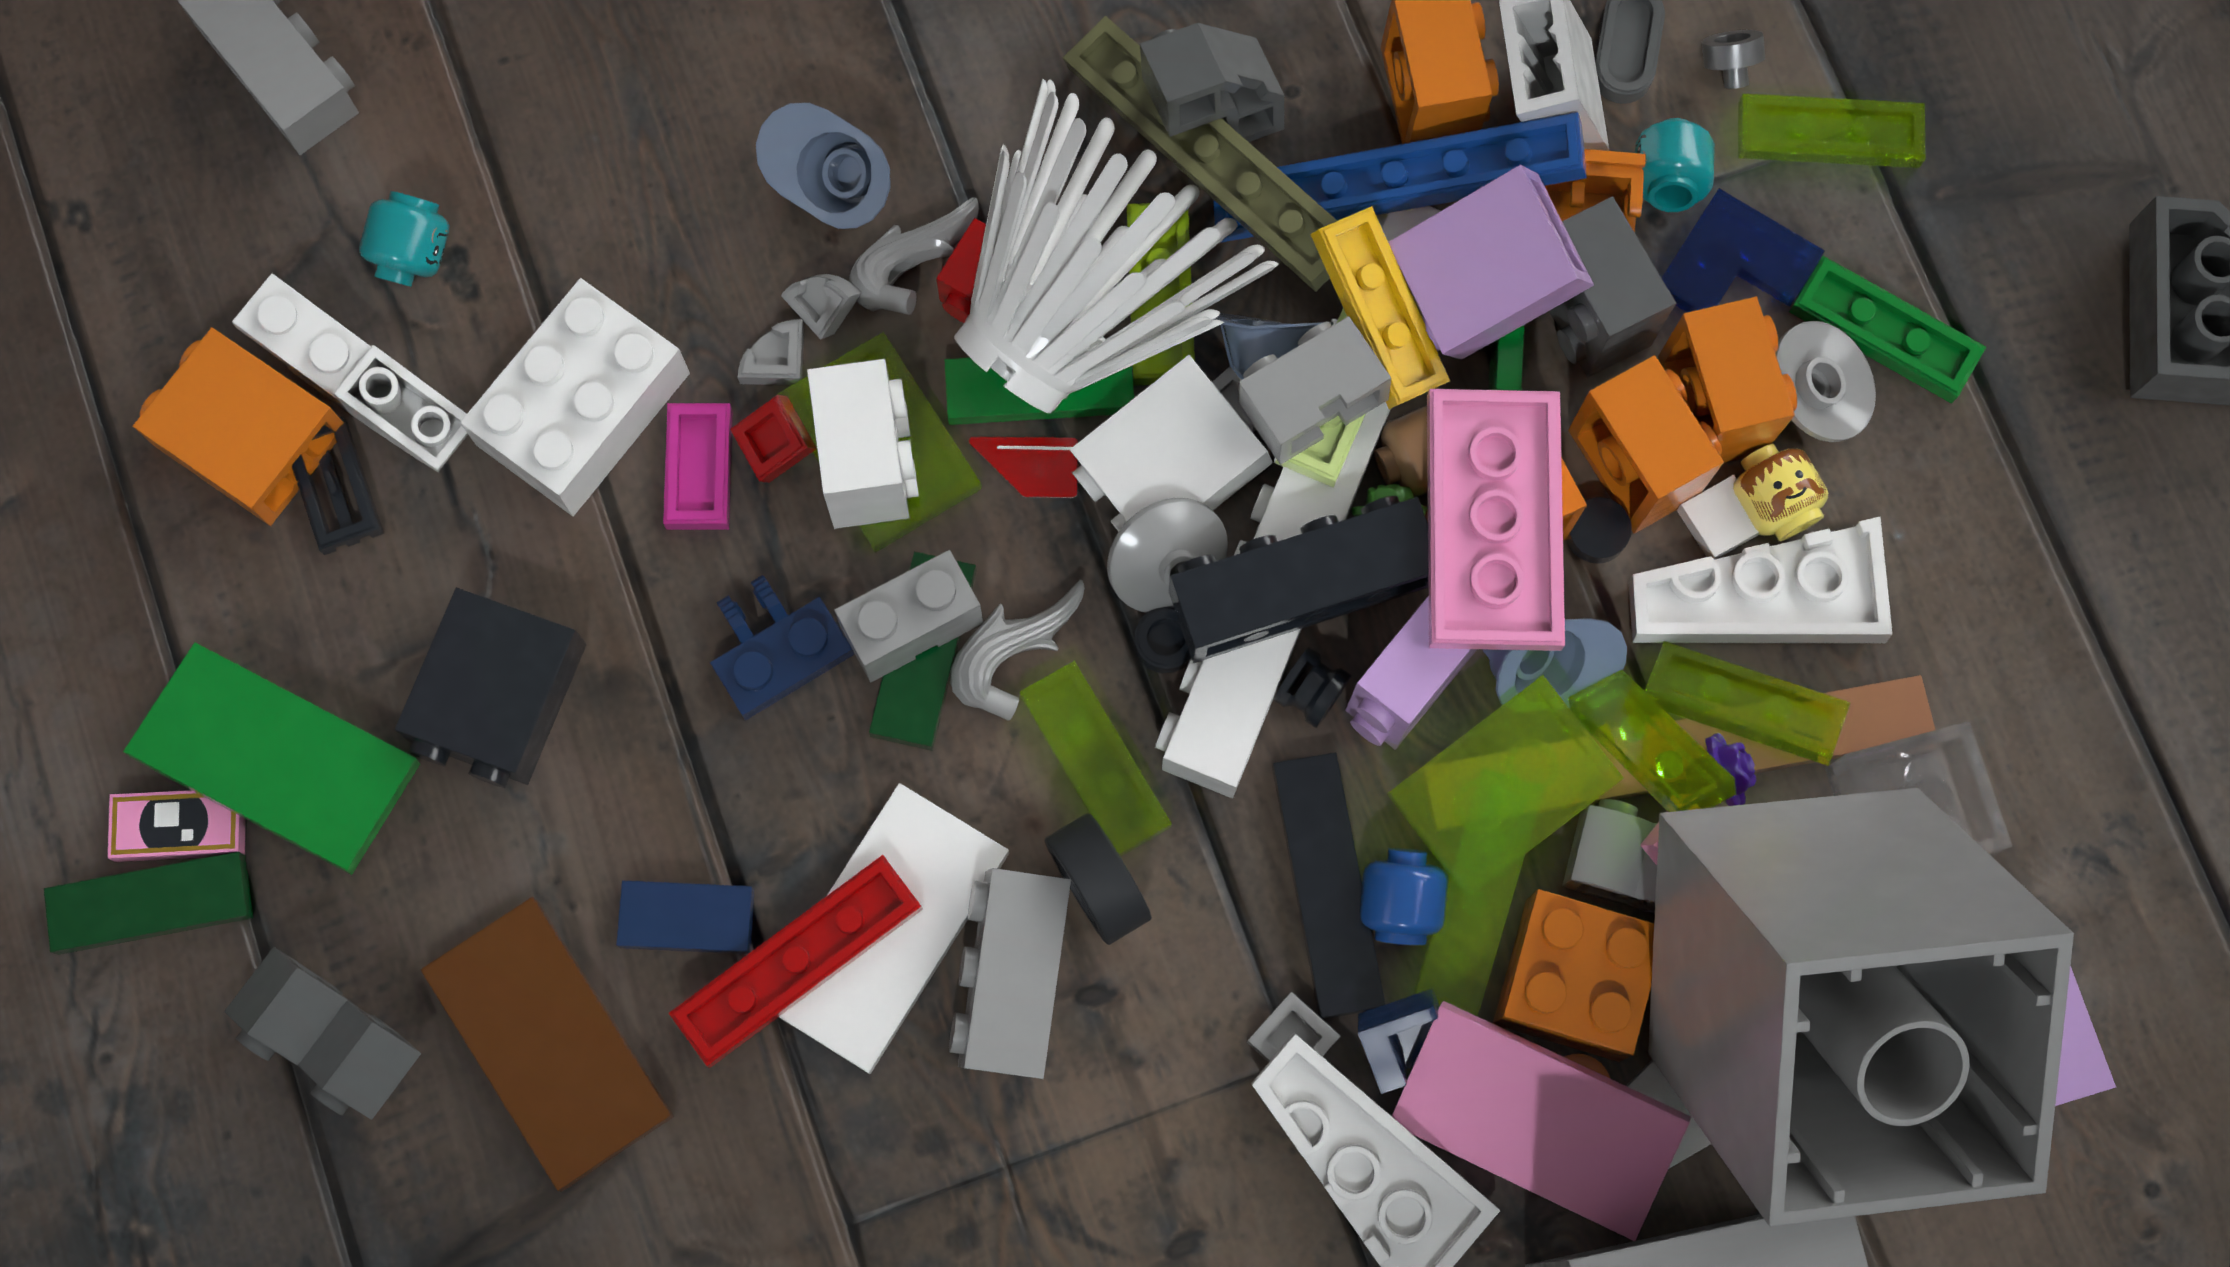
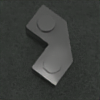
[1140,23,1285,142]
[224,947,421,1120]

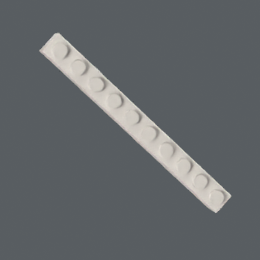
[1155,206,1441,799]

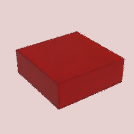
[730,395,817,483]

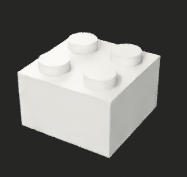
[807,359,919,529]

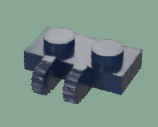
[710,575,855,721]

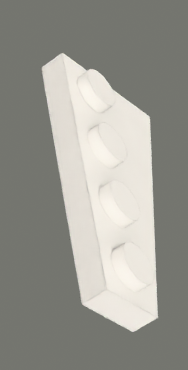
[1629,517,1892,643]

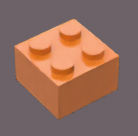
[1380,0,1499,144]
[1658,296,1797,463]
[1568,355,1724,534]
[1493,889,1654,1062]

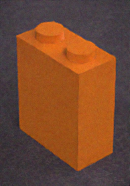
[132,327,344,526]

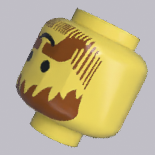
[1733,443,1828,541]

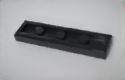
[1272,752,1385,1019]

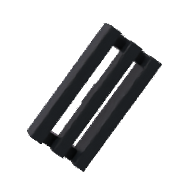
[292,416,385,555]

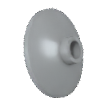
[1775,321,1876,442]
[1107,498,1228,613]

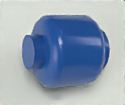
[1360,848,1448,945]

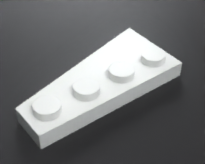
[1252,1033,1500,1267]

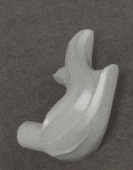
[849,197,979,315]
[950,580,1085,721]

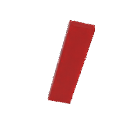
[668,855,923,1068]

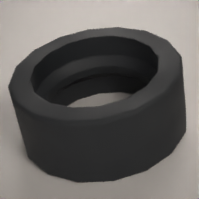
[1045,814,1152,945]

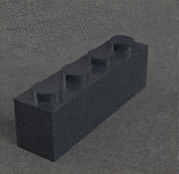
[1169,496,1429,664]

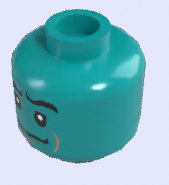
[1635,118,1715,212]
[359,191,450,287]

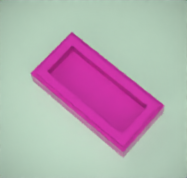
[663,403,733,530]

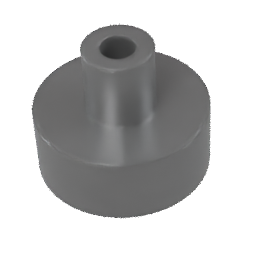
[1702,30,1765,89]

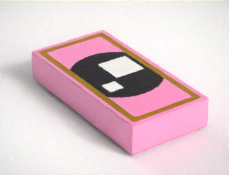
[108,790,246,862]

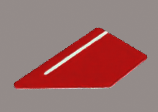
[969,437,1078,498]

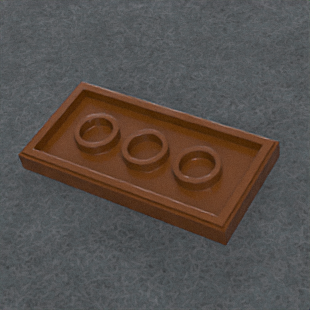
[420,897,674,1192]

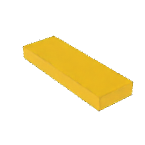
[1310,206,1450,409]

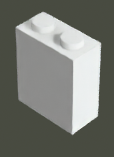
[1499,0,1609,151]
[1070,355,1272,532]

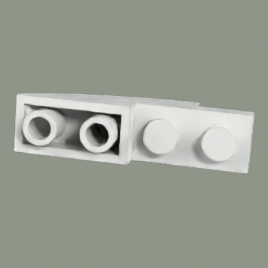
[232,273,468,472]

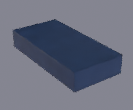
[616,881,755,954]

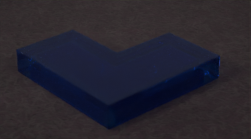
[1662,188,1825,313]

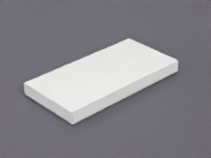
[779,783,1009,1074]

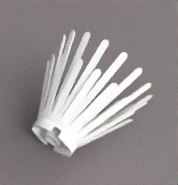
[954,79,1279,413]

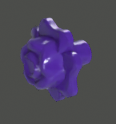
[1686,733,1757,806]

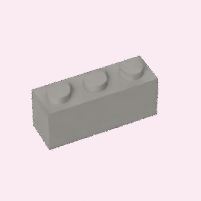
[177,0,359,155]
[949,868,1071,1079]

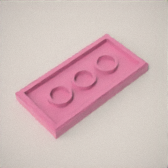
[1427,389,1565,651]
[1392,1001,1691,1241]

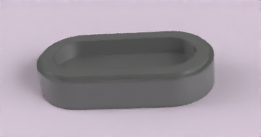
[1595,0,1665,104]

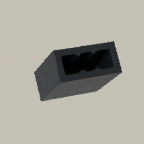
[395,587,586,788]

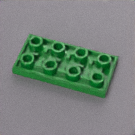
[123,642,420,875]

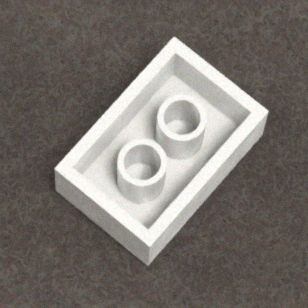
[460,278,690,516]

